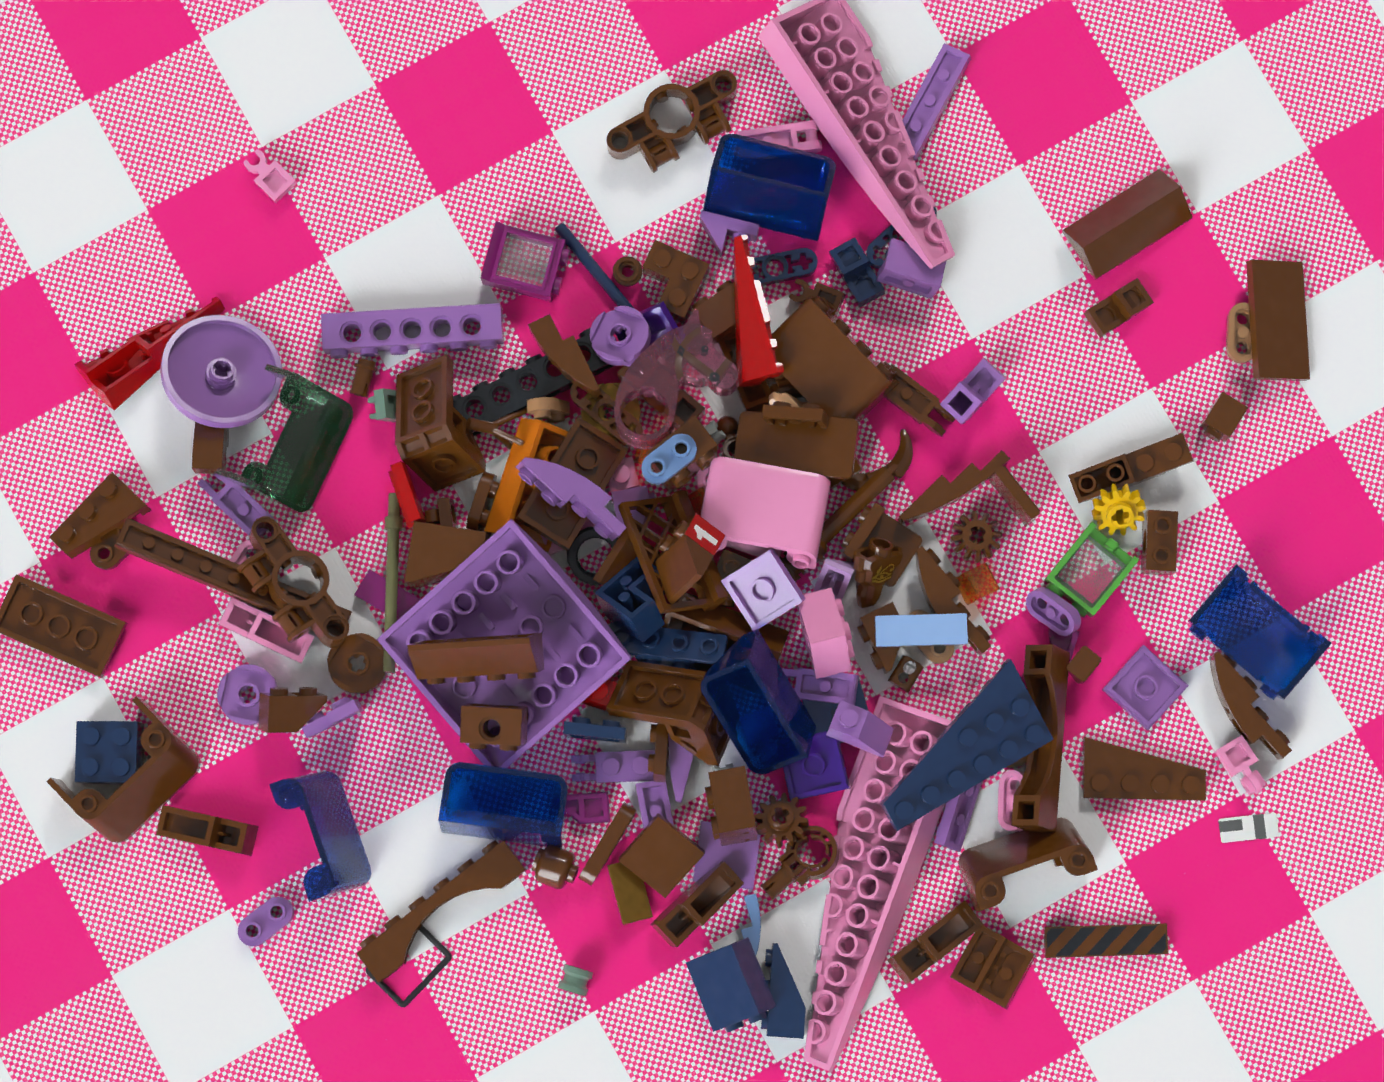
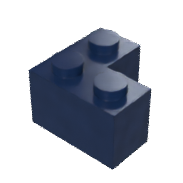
[595,557,665,643]

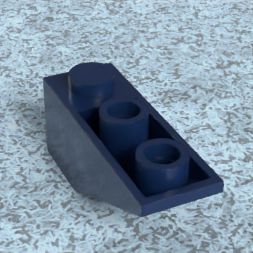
[761,943,806,1039]

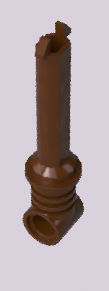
[779,463,898,583]

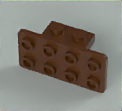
[734,401,859,479]

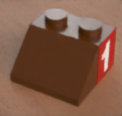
[655,513,725,604]

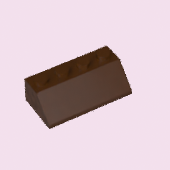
[661,593,789,696]
[407,633,544,684]

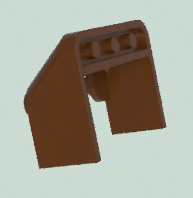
[46,696,200,843]

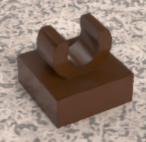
[425,497,458,528]

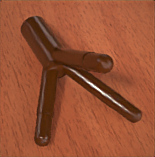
[466,407,527,449]

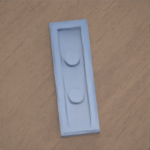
[875,613,968,647]

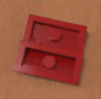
[388,461,426,529]

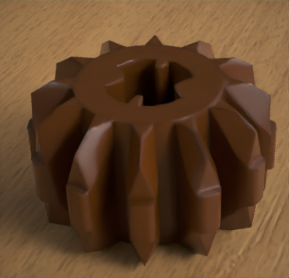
[950,511,1002,563]

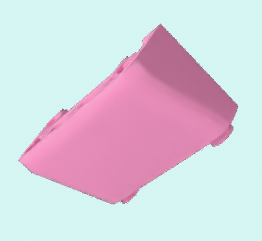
[701,457,831,569]

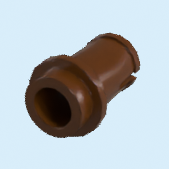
[349,358,377,398]

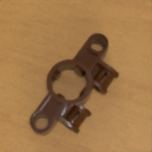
[606,70,737,173]
[237,516,349,648]

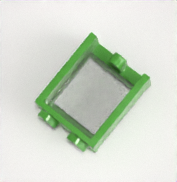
[1044,522,1139,618]

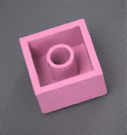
[798,587,855,679]

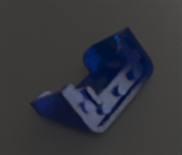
[1188,564,1332,700]
[269,771,372,902]

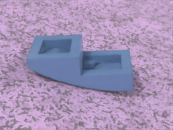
[741,893,761,955]

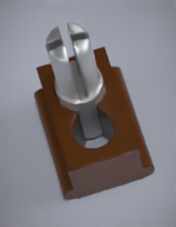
[888,655,924,693]

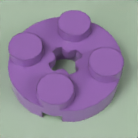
[589,306,651,367]
[217,664,278,725]

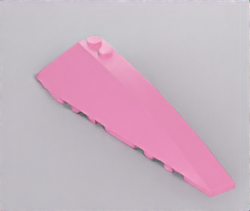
[758,0,955,269]

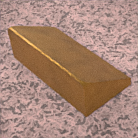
[607,862,653,925]

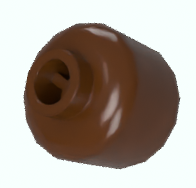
[531,845,579,889]

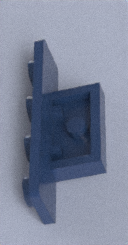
[609,622,728,671]

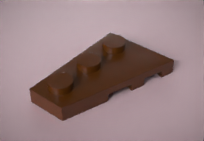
[49,472,152,558]

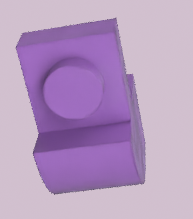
[940,358,1006,424]

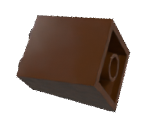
[404,521,490,589]

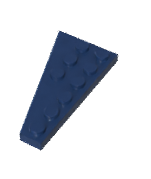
[880,659,1053,831]

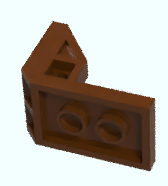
[395,354,486,492]
[606,660,739,766]

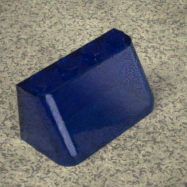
[703,134,836,241]
[701,629,816,774]
[438,762,568,848]

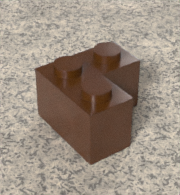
[642,240,709,324]

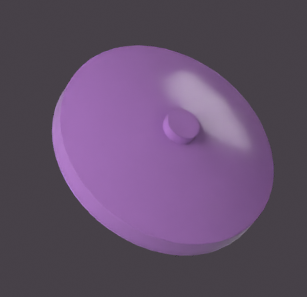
[160,315,282,428]

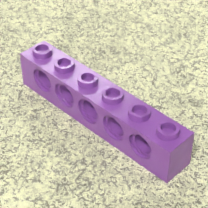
[321,303,504,359]

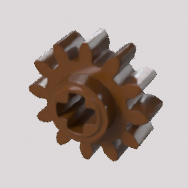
[754,793,809,848]

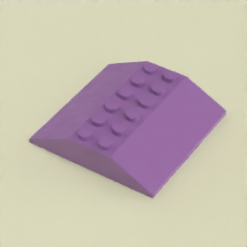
[376,519,632,778]

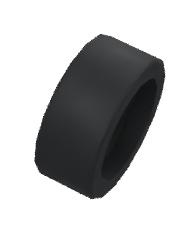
[567,527,618,585]

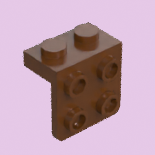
[841,502,922,587]

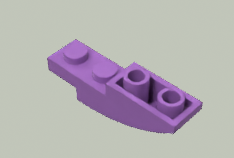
[516,457,627,541]

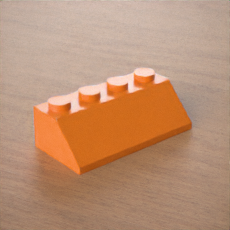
[484,418,568,553]

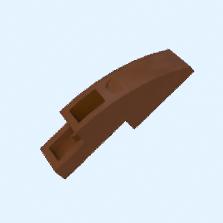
[1068,433,1194,504]
[915,546,991,656]
[1209,651,1292,760]

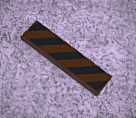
[1044,923,1168,958]

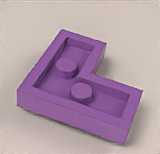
[302,697,364,738]

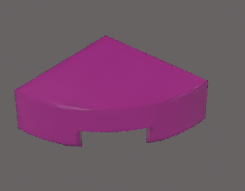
[1048,628,1079,661]

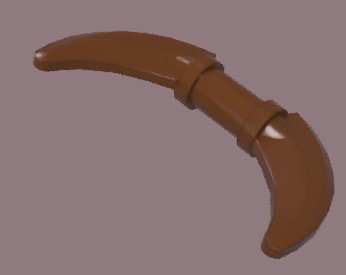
[841,429,913,491]

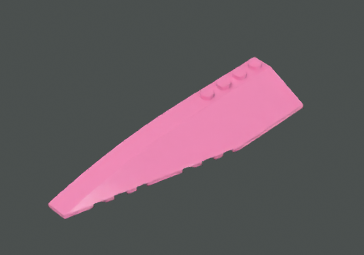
[803,696,952,1072]

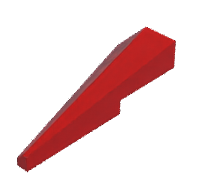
[733,235,784,388]
[74,297,225,411]

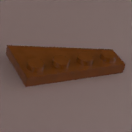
[1083,737,1206,801]

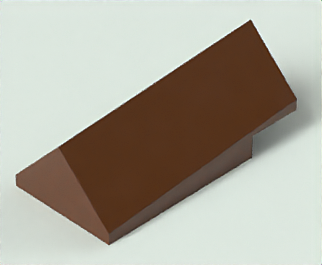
[1062,169,1193,280]

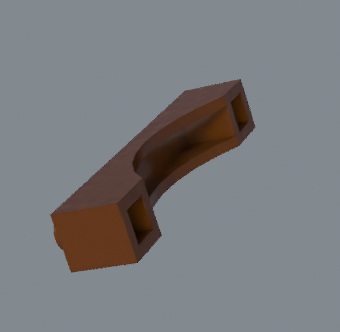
[1011,644,1070,832]
[356,840,527,983]

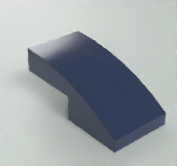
[829,238,885,308]

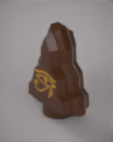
[853,537,903,608]

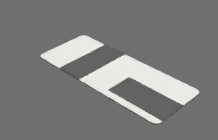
[1218,813,1279,843]

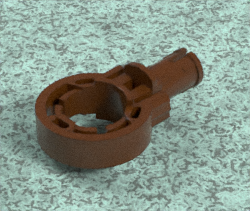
[760,826,839,900]

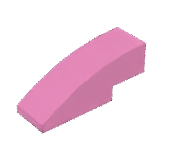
[218,597,315,663]

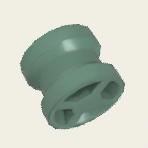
[557,964,593,996]

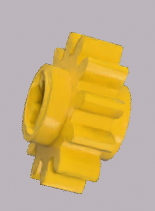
[1091,484,1146,536]

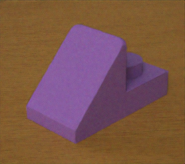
[700,210,759,257]

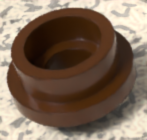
[613,256,643,286]

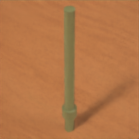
[383,493,403,673]

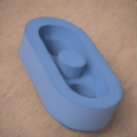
[641,434,697,485]

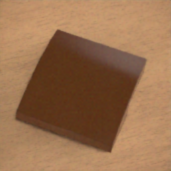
[950,925,1036,1009]

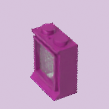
[480,221,570,302]

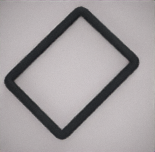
[366,925,452,1007]

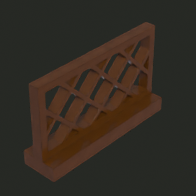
[618,490,729,614]

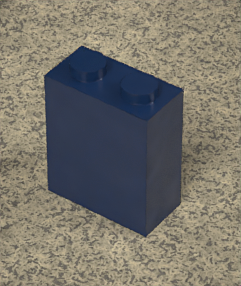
[686,937,776,1033]

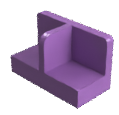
[876,238,946,299]

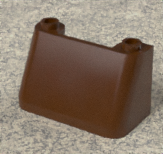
[958,817,1098,911]

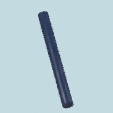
[554,222,635,309]

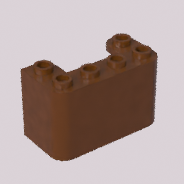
[772,296,899,423]

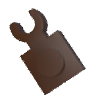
[789,279,846,320]

